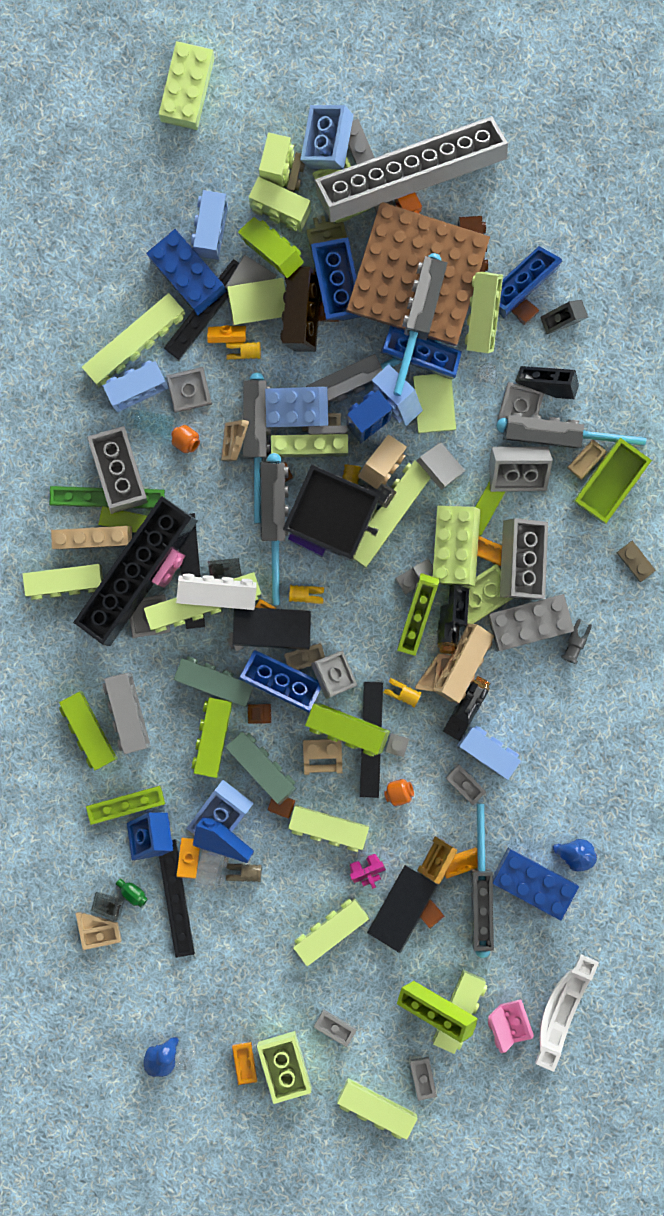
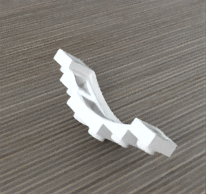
[535,954,599,1072]

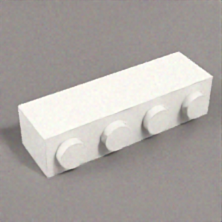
[176,574,257,610]

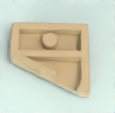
[221,420,249,462]
[415,653,451,692]
[75,912,122,950]

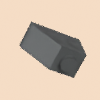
[540,300,588,334]

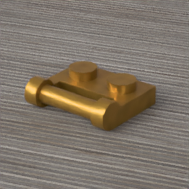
[417,836,458,884]

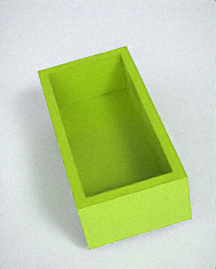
[572,438,652,524]
[305,703,390,756]

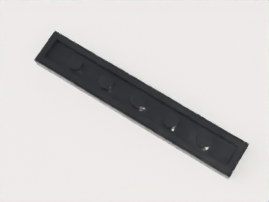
[164,259,239,360]
[179,513,205,629]
[360,682,383,798]
[159,839,195,958]

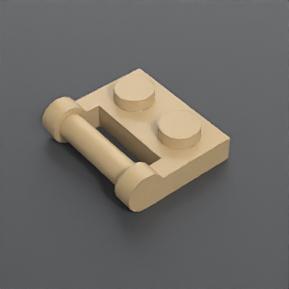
[303,739,343,775]

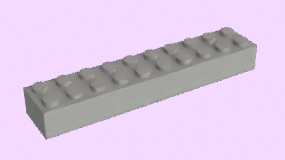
[315,116,508,222]

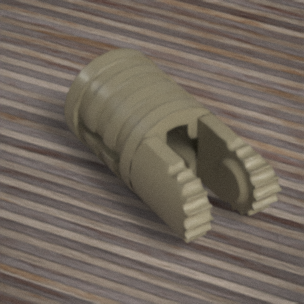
[226,863,262,882]

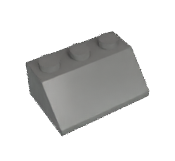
[489,447,553,492]

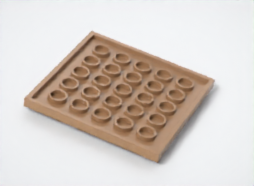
[346,202,490,346]

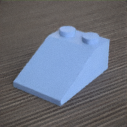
[186,780,253,835]

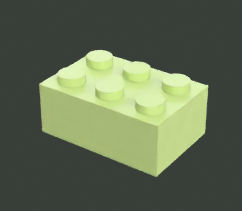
[259,132,294,188]
[248,176,311,232]
[257,1031,312,1104]

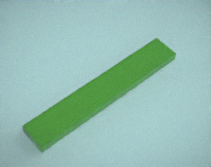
[49,486,165,509]

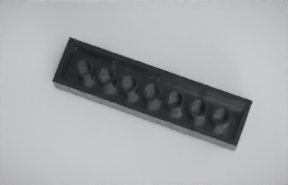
[73,496,198,646]

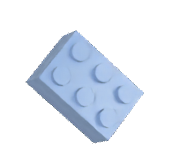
[300,105,354,170]
[191,190,228,260]
[103,361,169,412]
[372,364,423,426]
[265,387,328,427]
[457,726,521,780]

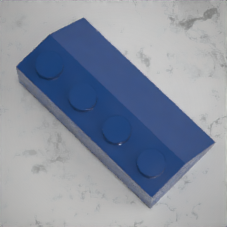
[311,237,361,321]
[239,650,321,713]

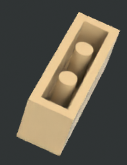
[358,434,407,489]

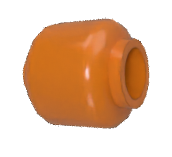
[171,425,200,453]
[384,779,414,806]

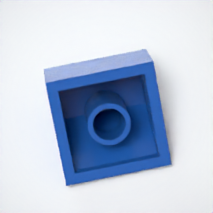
[127,812,173,861]

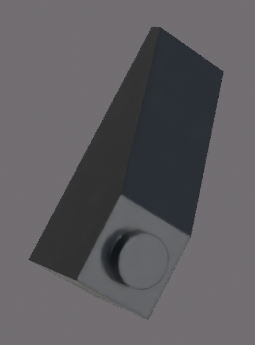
[515,366,579,400]

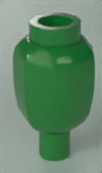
[116,878,148,908]

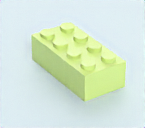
[159,41,215,130]
[433,506,480,586]

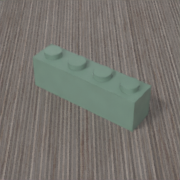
[173,656,254,707]
[225,732,297,805]

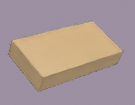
[567,440,607,480]

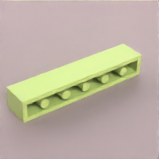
[82,293,185,387]
[354,460,431,568]
[144,572,261,633]

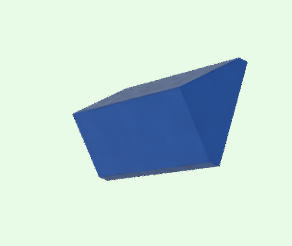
[499,246,562,318]
[380,326,462,380]

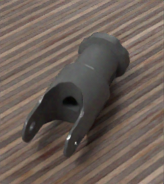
[561,619,592,664]

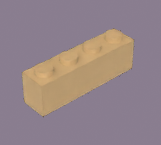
[51,526,132,550]
[433,624,494,703]

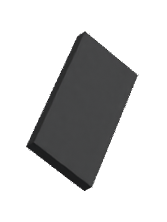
[232,608,311,650]
[367,865,438,953]

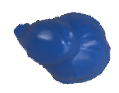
[553,839,597,872]
[143,1037,179,1077]

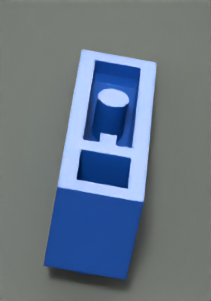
[193,817,254,863]

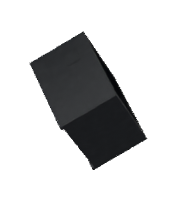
[283,464,381,561]

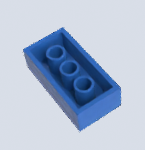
[146,229,227,315]
[347,390,393,444]
[493,847,579,921]

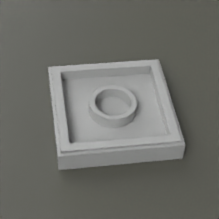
[225,255,277,289]
[166,367,212,413]
[498,382,544,419]
[416,442,465,490]
[130,594,171,638]
[311,650,357,699]

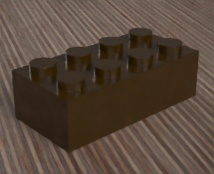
[280,267,321,352]

